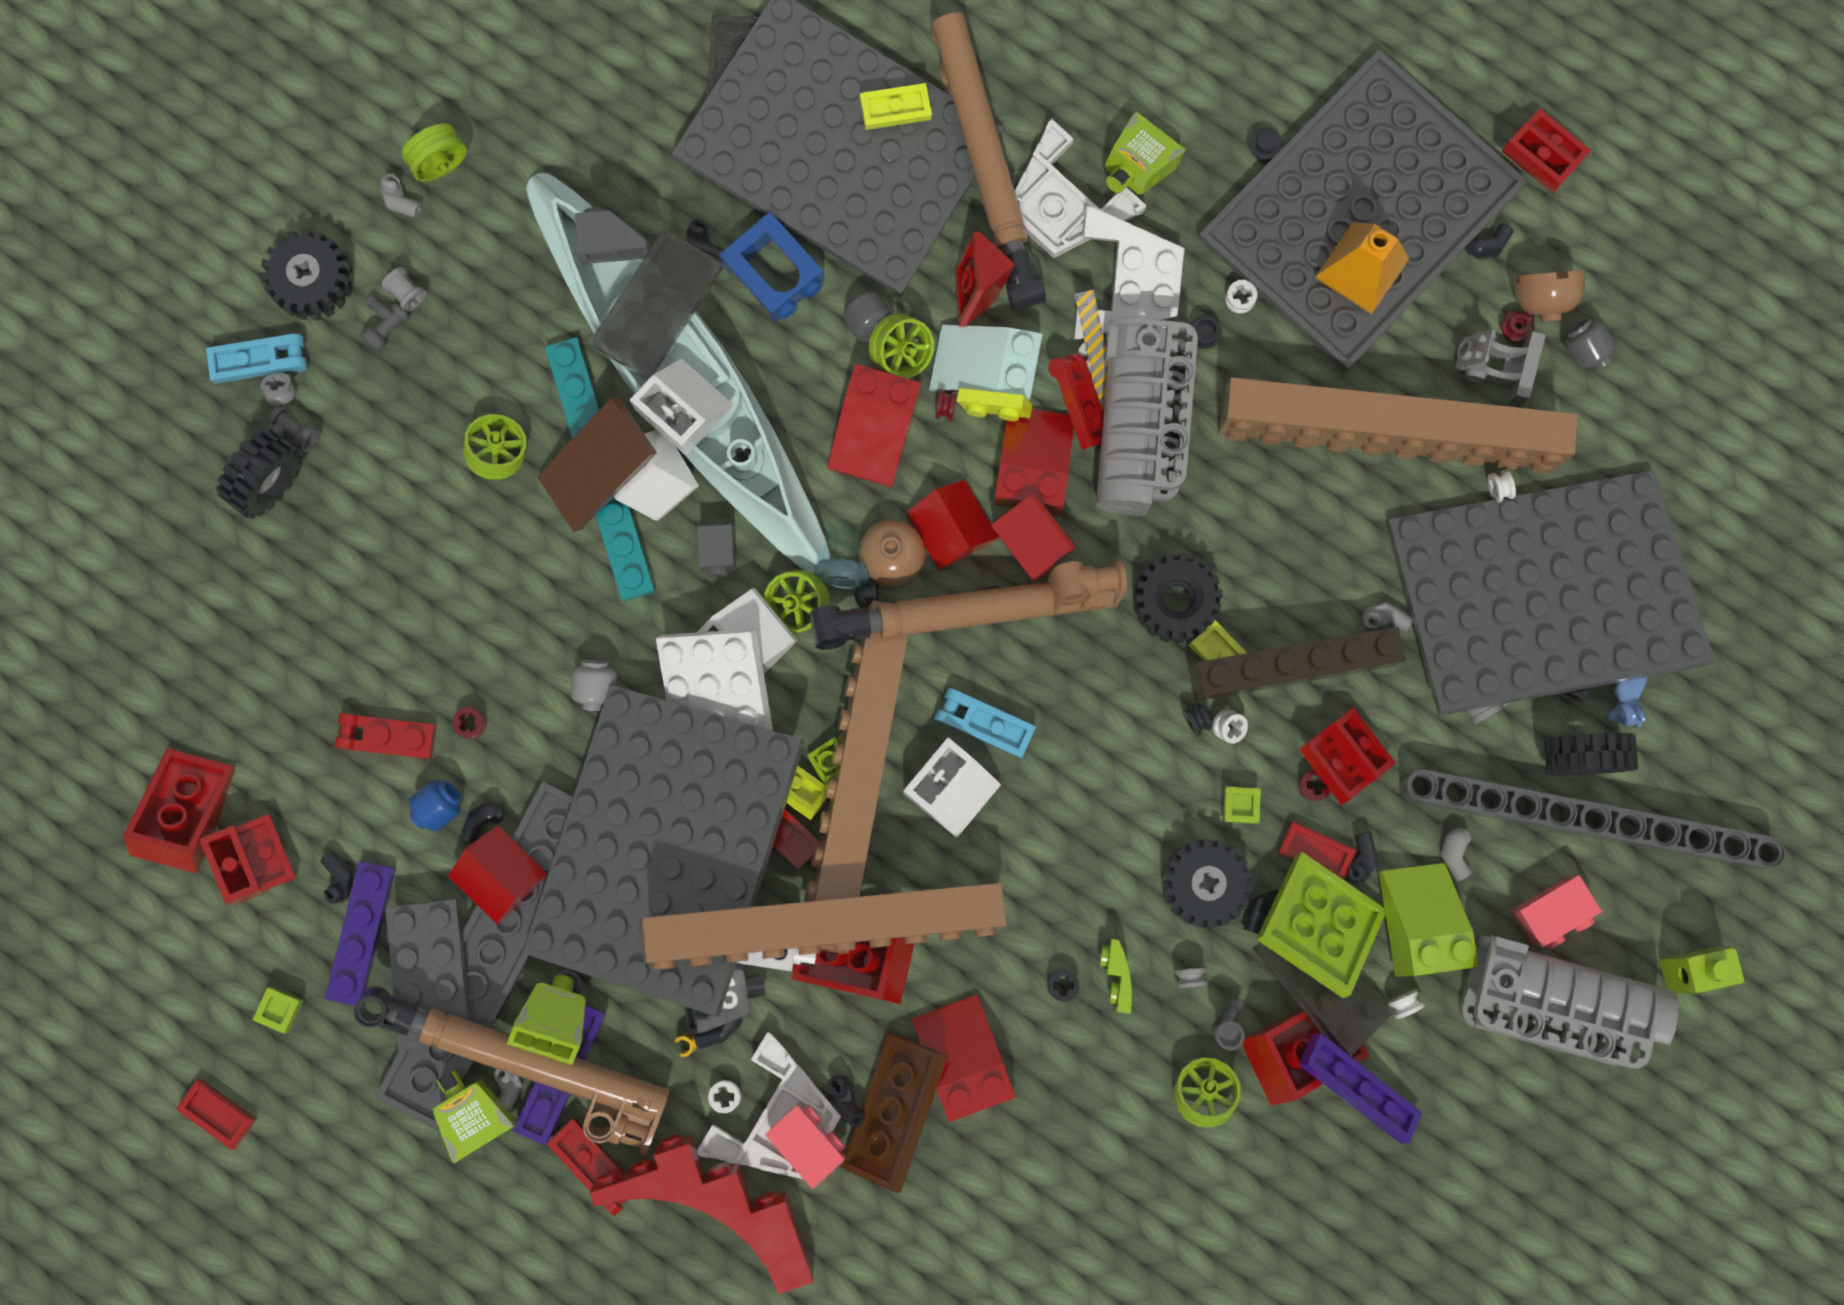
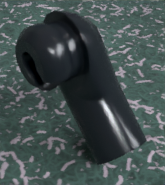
[686,220,725,265]
[1347,832,1378,883]
[320,850,353,904]
[1243,890,1279,934]
[827,1075,865,1127]

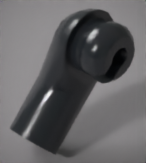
[1466,223,1514,259]
[459,801,505,844]

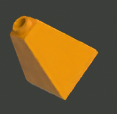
[1315,222,1409,315]

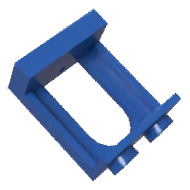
[719,212,825,323]

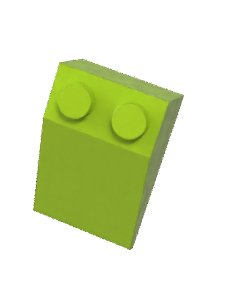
[1379,863,1479,976]

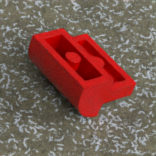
[1501,109,1591,194]
[1299,707,1396,805]
[199,814,296,905]

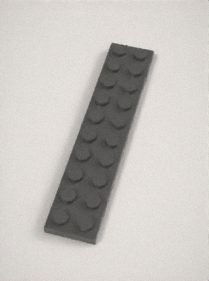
[375,781,573,1130]

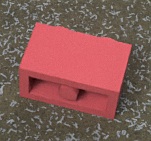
[1510,875,1602,950]
[764,1102,846,1189]

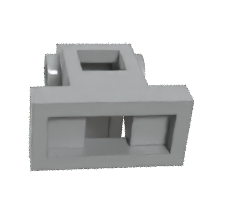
[1455,329,1546,407]

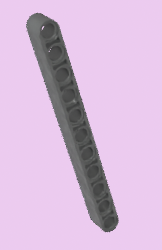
[1399,770,1786,869]

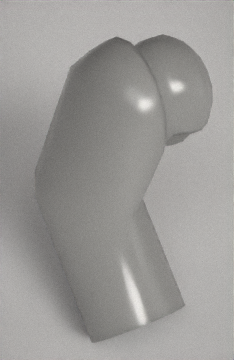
[1362,602,1413,632]
[1441,827,1472,882]
[493,1068,523,1111]

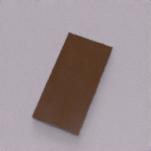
[537,396,657,532]
[841,1032,948,1193]

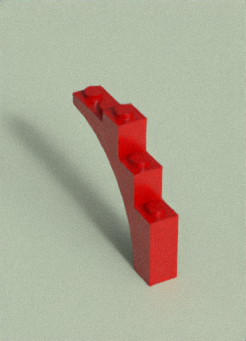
[590,1134,814,1294]

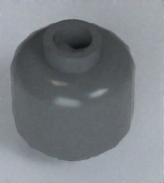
[844,292,893,342]
[1564,318,1617,370]

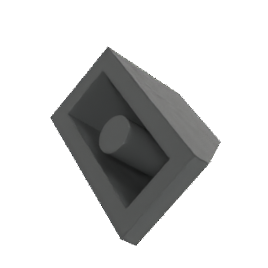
[574,207,651,264]

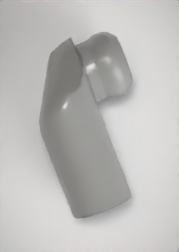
[379,174,422,218]

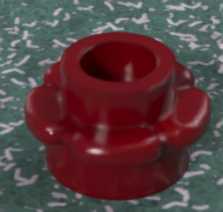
[1501,310,1535,343]

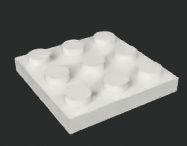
[656,628,773,730]

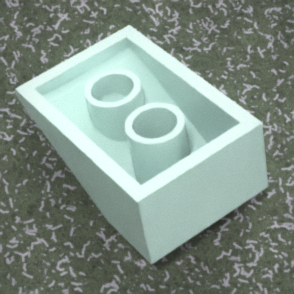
[929,325,1042,401]

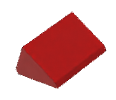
[955,231,1015,327]
[906,480,998,572]
[991,493,1076,583]
[448,825,548,925]

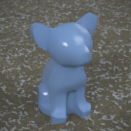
[1607,677,1648,727]

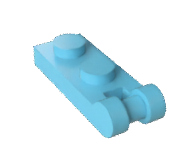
[206,334,307,384]
[934,688,1036,759]

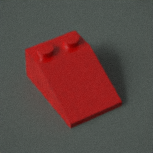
[827,364,921,488]
[994,409,1074,515]
[123,748,235,874]
[791,937,915,1005]
[1242,993,1370,1106]
[912,994,1016,1123]

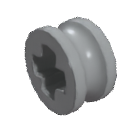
[260,372,296,406]
[1174,967,1208,988]

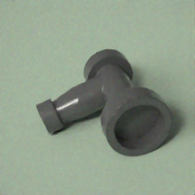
[359,295,410,353]
[268,406,321,452]
[1213,998,1245,1050]

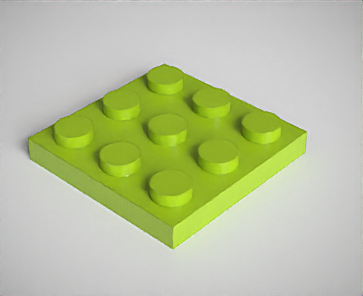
[1256,852,1385,999]

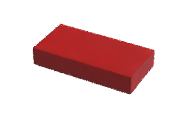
[1277,821,1356,880]
[176,1079,257,1150]

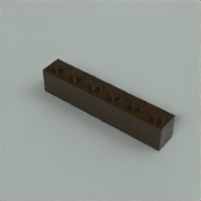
[1189,627,1406,702]

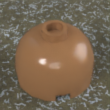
[1514,270,1585,322]
[858,519,926,589]

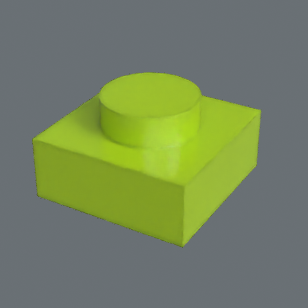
[1223,787,1261,824]
[253,987,303,1034]

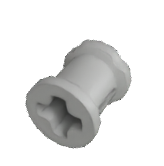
[381,267,427,312]

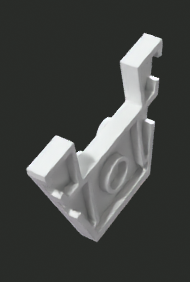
[1015,119,1147,258]
[1073,206,1184,340]
[697,1032,842,1179]

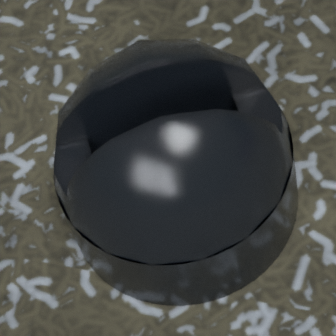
[854,581,879,608]

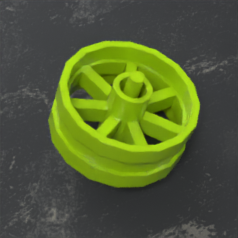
[401,123,467,182]
[869,314,934,378]
[463,414,526,480]
[764,570,830,633]
[1174,1058,1241,1128]

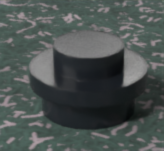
[1249,127,1283,161]
[1189,316,1222,350]

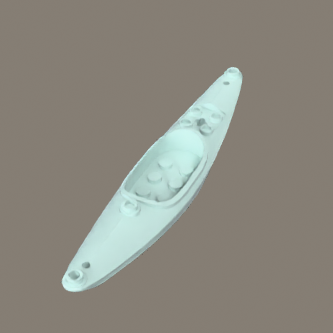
[526,173,831,574]

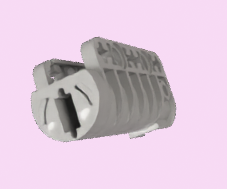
[1096,318,1198,516]
[1459,935,1679,1069]

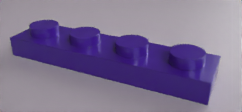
[324,861,396,1006]
[513,1003,607,1146]
[1299,1033,1422,1144]

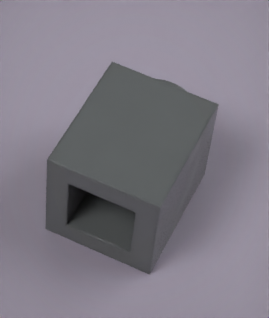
[697,524,736,578]

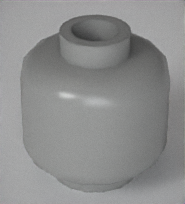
[571,659,617,711]

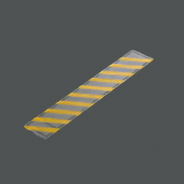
[1075,290,1108,413]

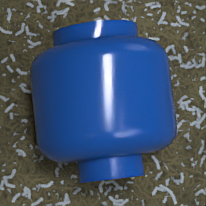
[409,779,462,831]

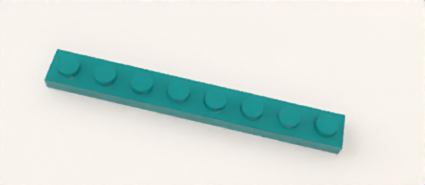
[545,337,656,602]

